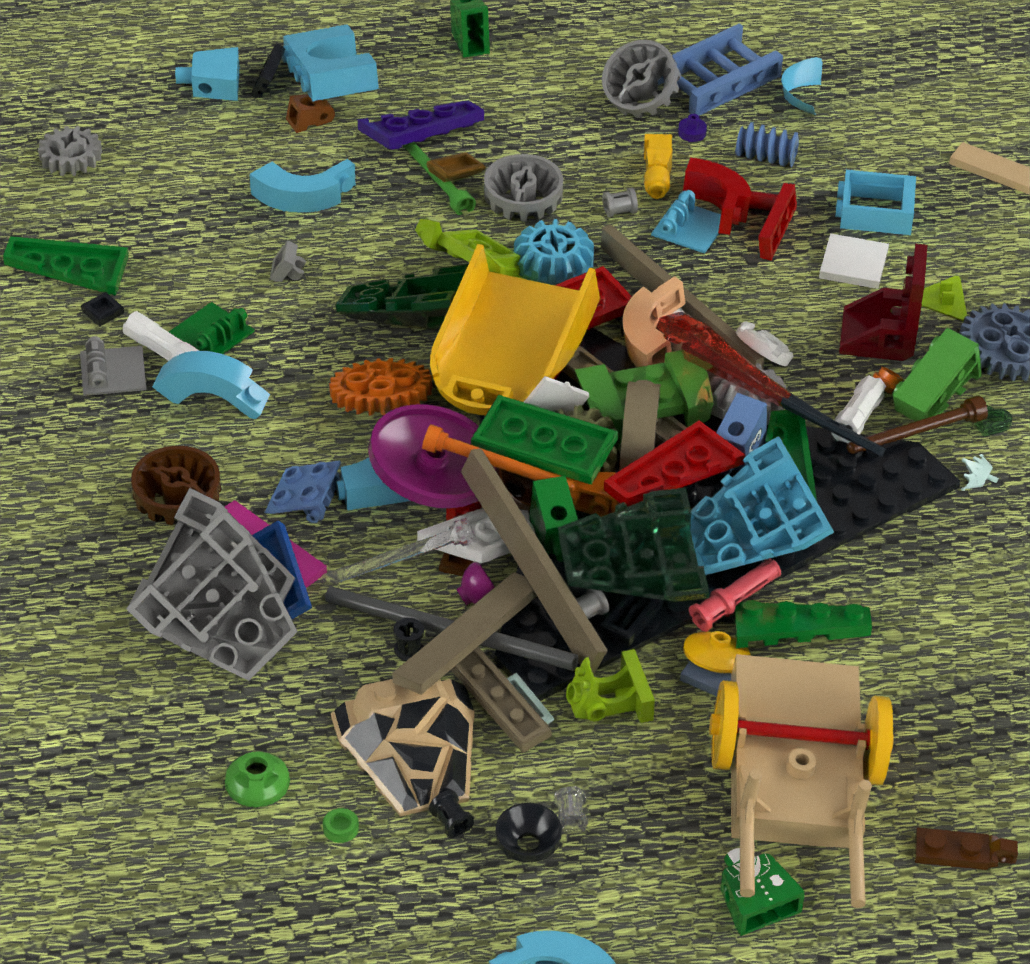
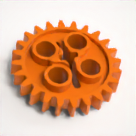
[329,358,432,416]

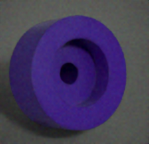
[678,114,707,142]

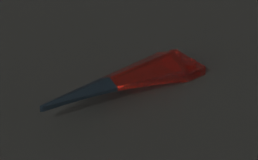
[655,312,886,457]

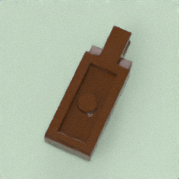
[915,827,1018,870]

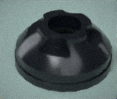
[495,803,562,863]

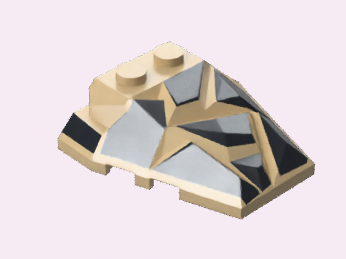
[331,679,475,816]

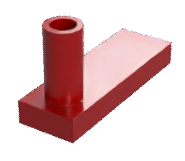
[749,183,797,261]

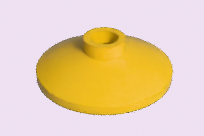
[683,631,751,673]

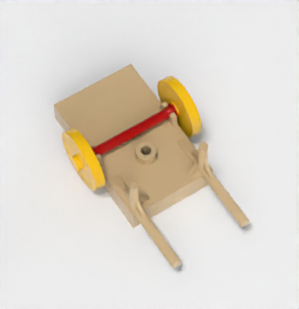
[709,654,893,908]

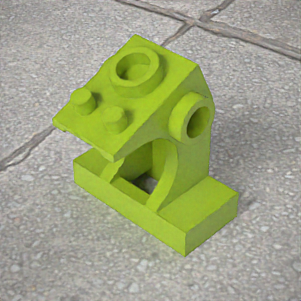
[566,649,655,723]

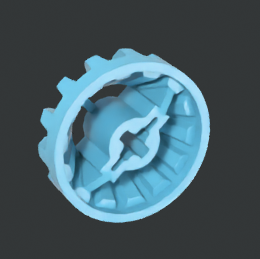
[514,219,594,285]

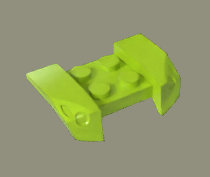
[415,218,525,279]

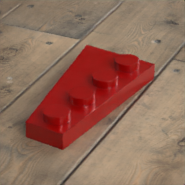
[603,420,745,508]

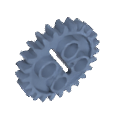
[959,303,1030,381]

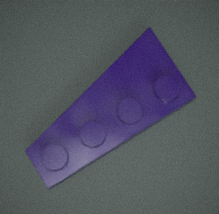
[357,100,484,150]

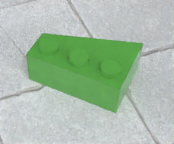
[892,327,982,421]

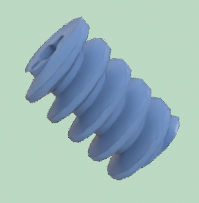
[735,122,799,168]

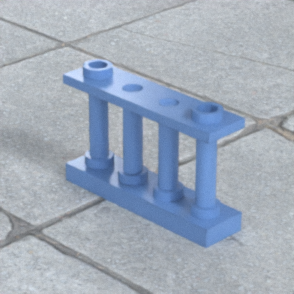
[658,23,783,116]

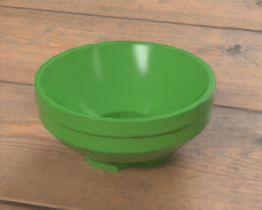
[225,751,290,807]

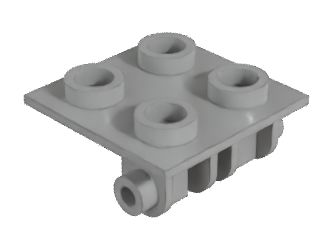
[80,336,146,396]

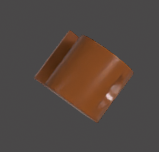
[286,94,335,133]

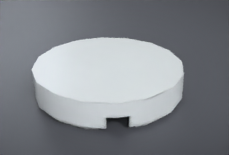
[736,321,794,366]

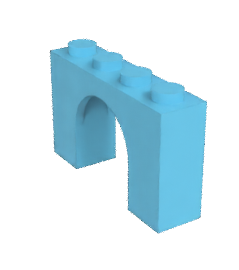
[282,24,379,101]

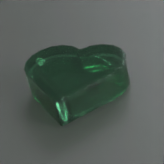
[974,405,1013,437]

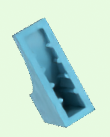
[336,458,410,510]

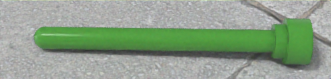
[402,142,476,215]

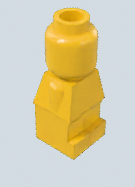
[644,134,673,199]

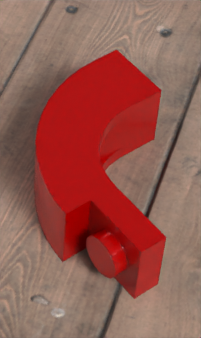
[683,157,751,235]

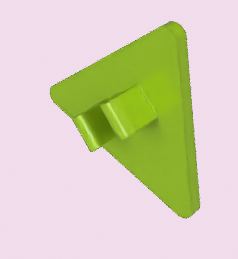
[922,276,967,321]

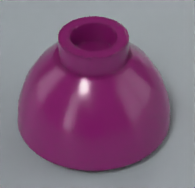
[456,561,495,606]

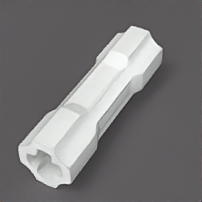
[123,311,200,361]
[831,375,886,444]

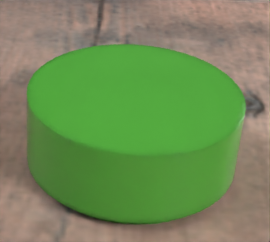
[323,808,359,843]

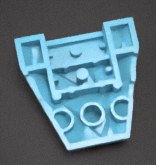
[676,436,834,576]

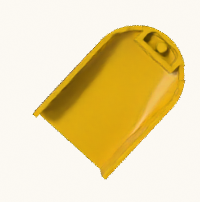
[430,244,600,416]

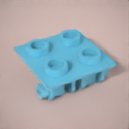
[651,190,721,254]

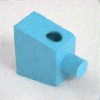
[175,47,240,101]

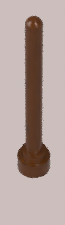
[847,395,988,454]

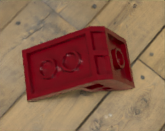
[839,243,928,361]

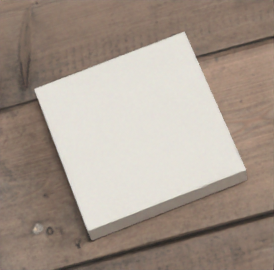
[819,233,889,289]

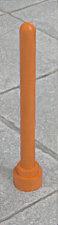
[422,424,576,492]

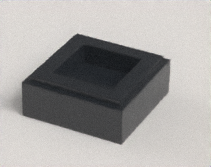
[81,292,124,327]

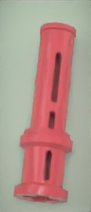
[689,558,781,632]

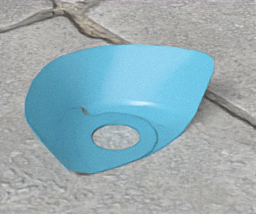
[781,57,823,115]

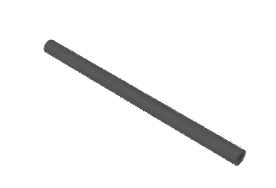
[325,586,579,671]

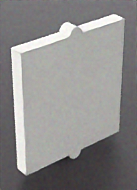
[524,376,590,412]

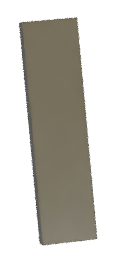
[451,647,552,753]

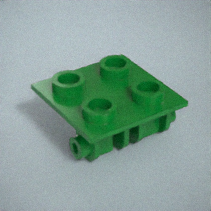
[169,302,255,354]

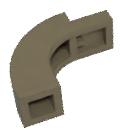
[619,380,661,471]

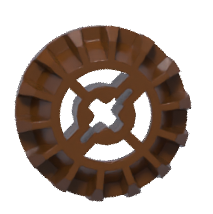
[131,446,221,526]

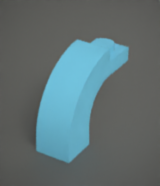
[250,159,356,212]
[152,351,270,419]
[489,931,616,964]

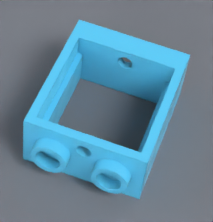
[835,170,916,235]

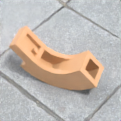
[623,276,686,367]

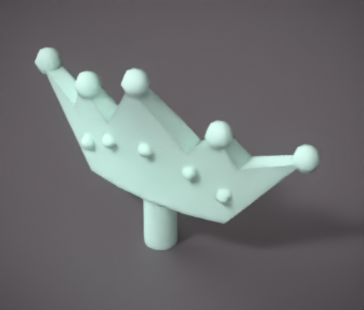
[961,454,999,491]

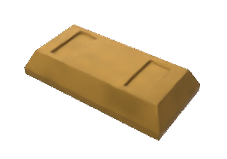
[426,152,486,182]

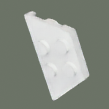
[417,494,535,564]

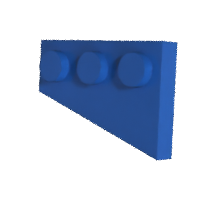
[252,521,312,619]

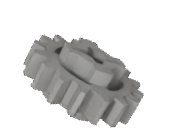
[38,126,102,176]

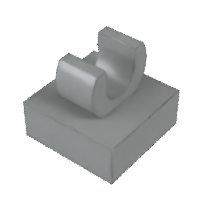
[270,240,306,282]

